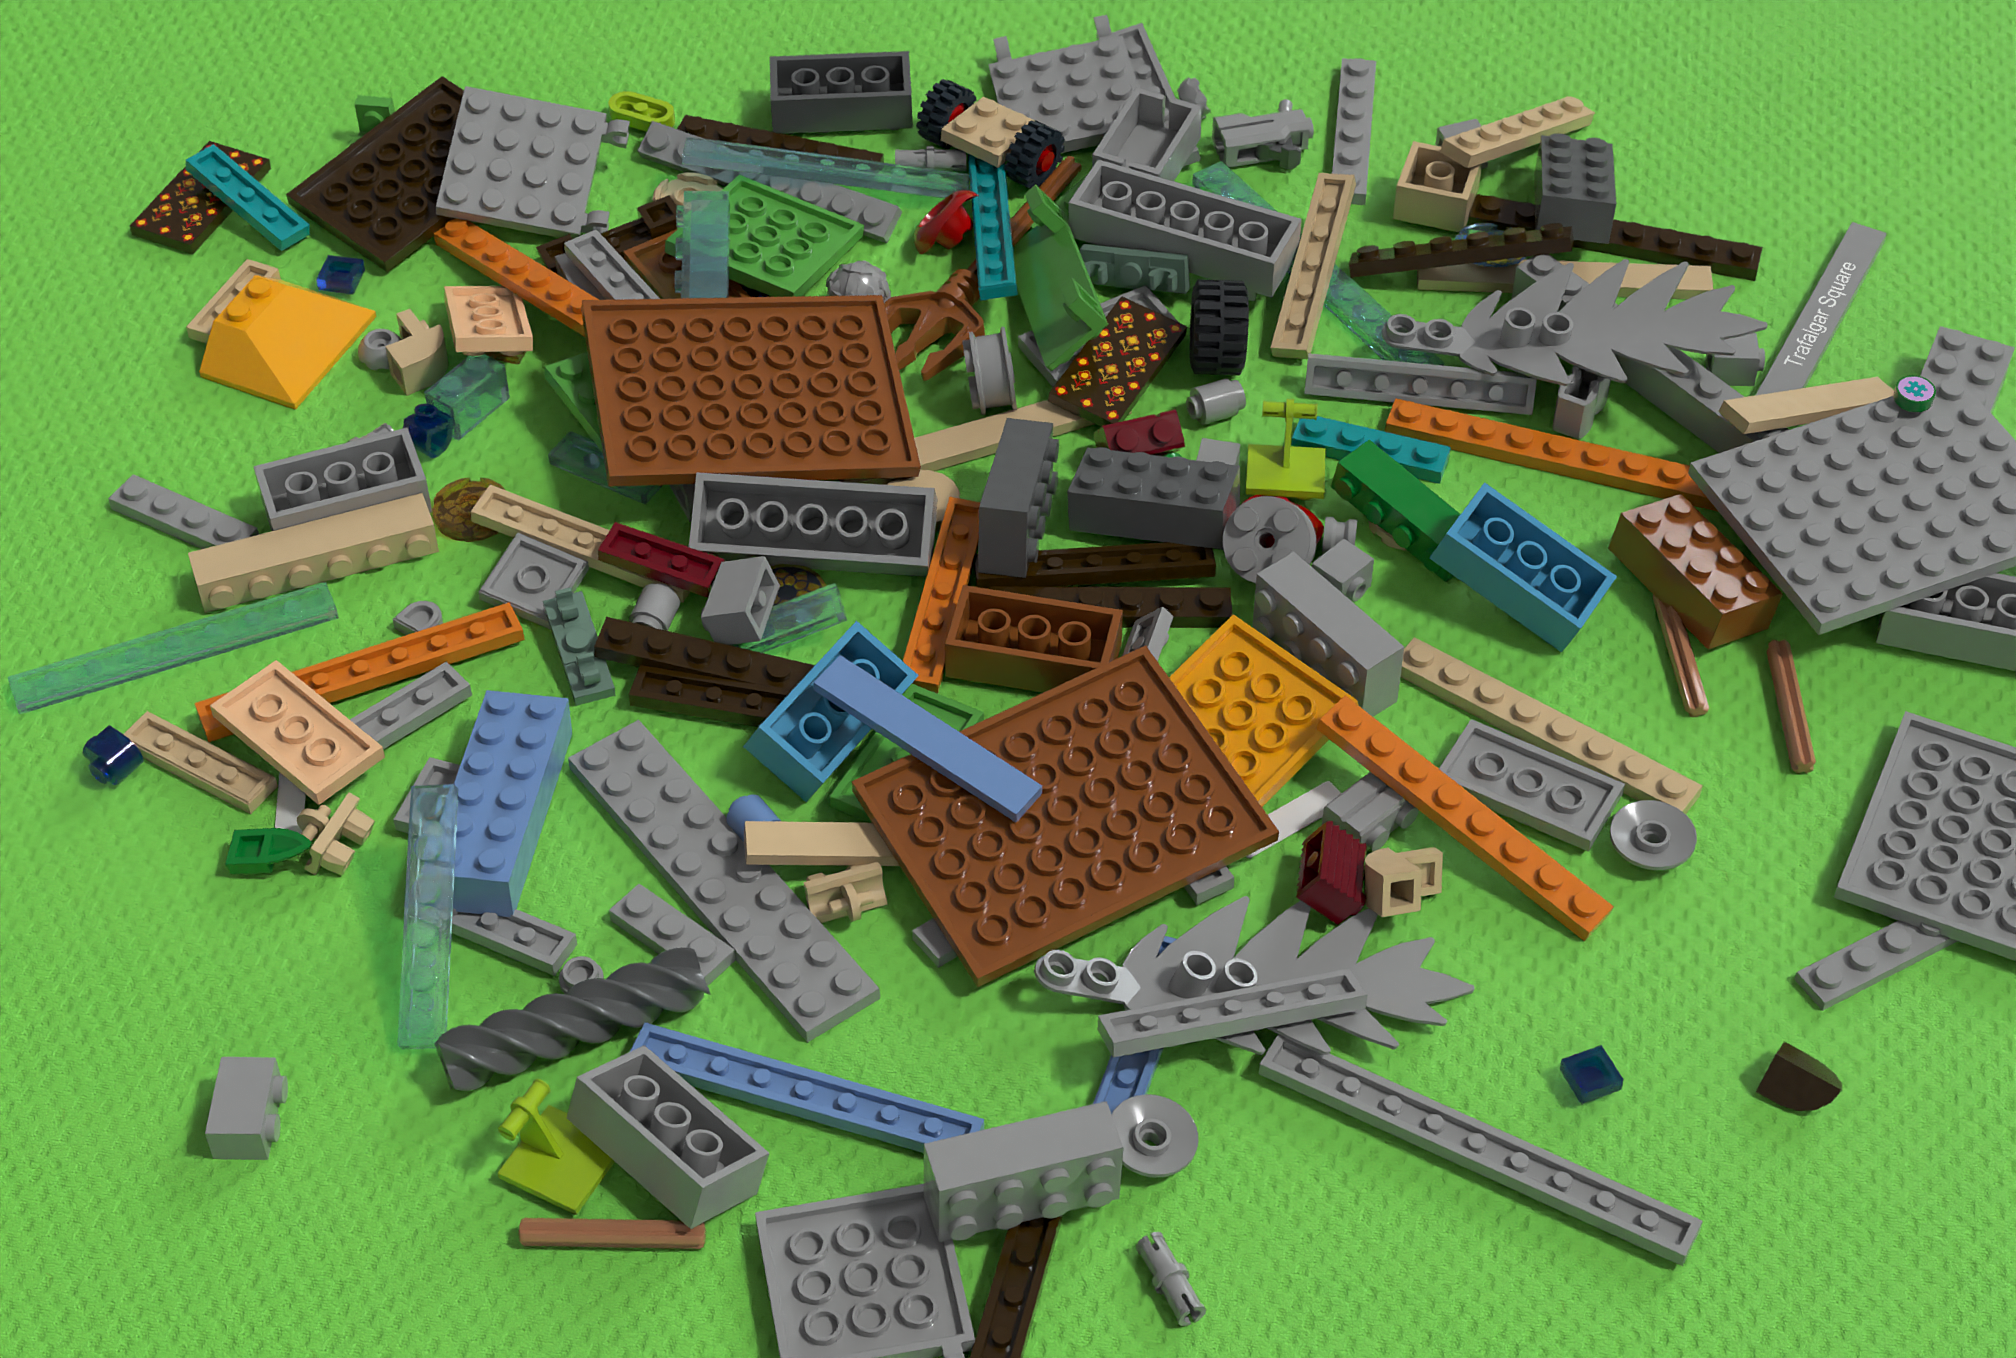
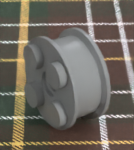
[962,326,1017,415]
[1223,496,1316,583]

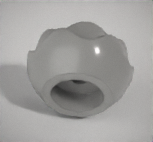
[1177,77,1211,119]
[358,329,402,370]

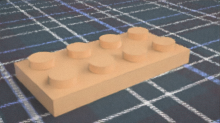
[444,286,533,356]
[210,660,385,805]

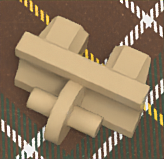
[297,793,375,875]
[803,862,887,923]

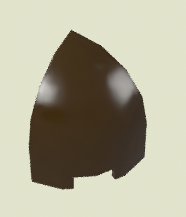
[1756,1041,1842,1111]

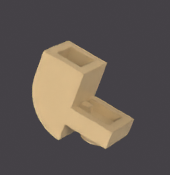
[385,308,448,396]
[1364,847,1443,917]

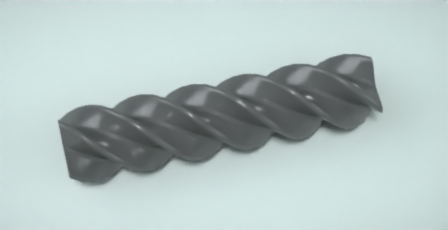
[434,947,710,1091]

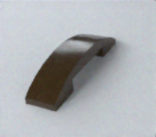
[536,195,684,274]

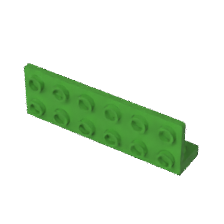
[1013,185,1108,371]

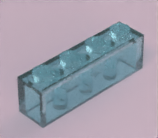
[675,191,730,298]

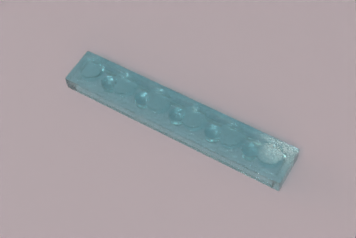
[397,784,459,1049]

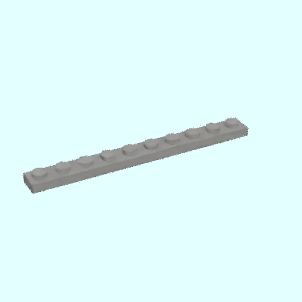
[1259,1034,1703,1266]

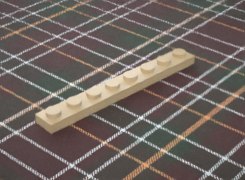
[1400,637,1703,814]

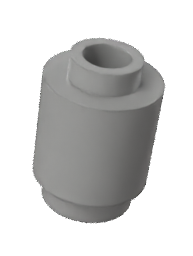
[1186,379,1246,425]
[629,583,680,631]

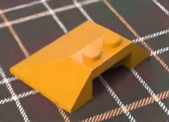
[199,275,377,410]

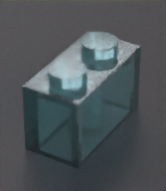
[424,354,510,441]

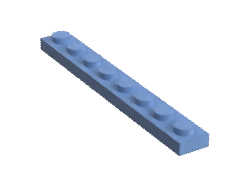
[630,1023,984,1153]

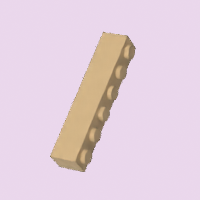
[188,493,439,613]

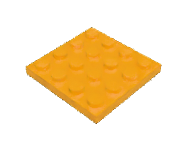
[1169,614,1359,807]

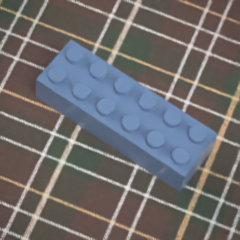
[422,690,572,917]

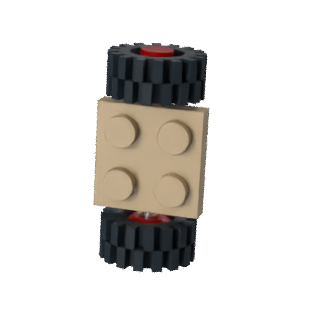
[916,79,1065,189]

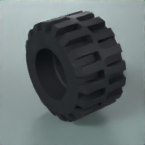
[1189,279,1249,375]

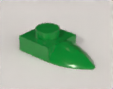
[225,828,312,875]

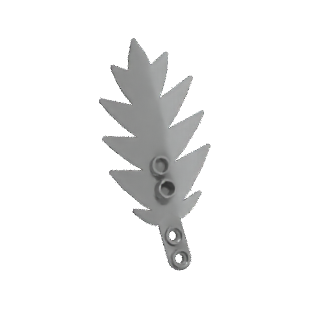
[1382,259,1768,386]
[1034,896,1475,1055]

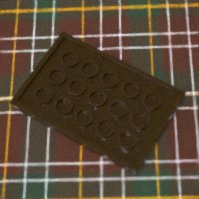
[286,76,464,272]

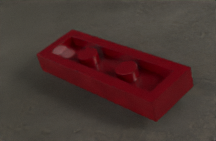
[598,522,725,598]

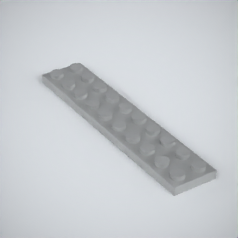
[568,720,880,1043]

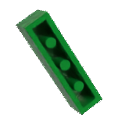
[1331,440,1461,582]

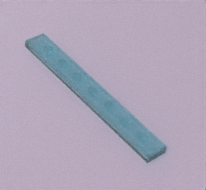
[682,137,970,198]
[7,582,339,715]

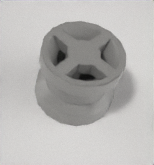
[1322,517,1357,555]

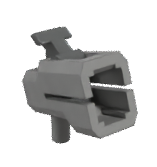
[1212,100,1314,169]

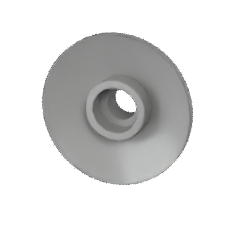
[1610,800,1697,870]
[1112,1095,1199,1177]

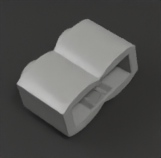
[1553,365,1611,439]

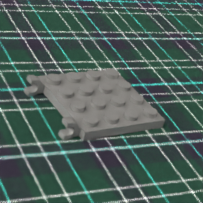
[988,15,1138,153]
[436,86,630,239]
[755,1184,975,1358]

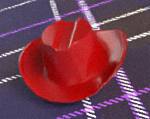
[914,190,979,254]

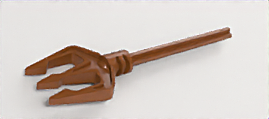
[884,156,1082,381]

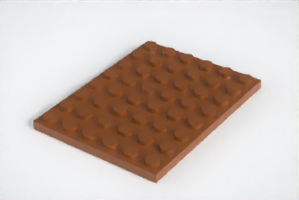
[581,295,921,487]
[852,645,1279,987]

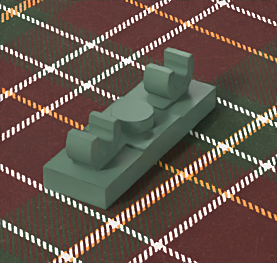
[1080,244,1190,294]
[543,587,616,706]

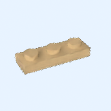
[186,259,281,344]

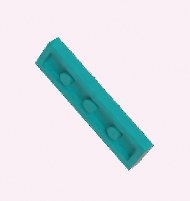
[186,144,309,251]
[1291,416,1451,484]

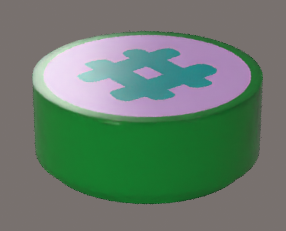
[1893,375,1936,412]

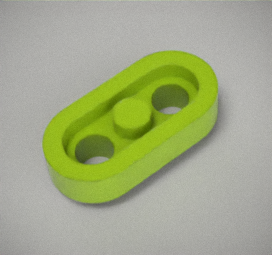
[608,91,675,132]

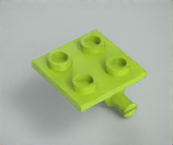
[1246,399,1325,500]
[497,1079,615,1215]

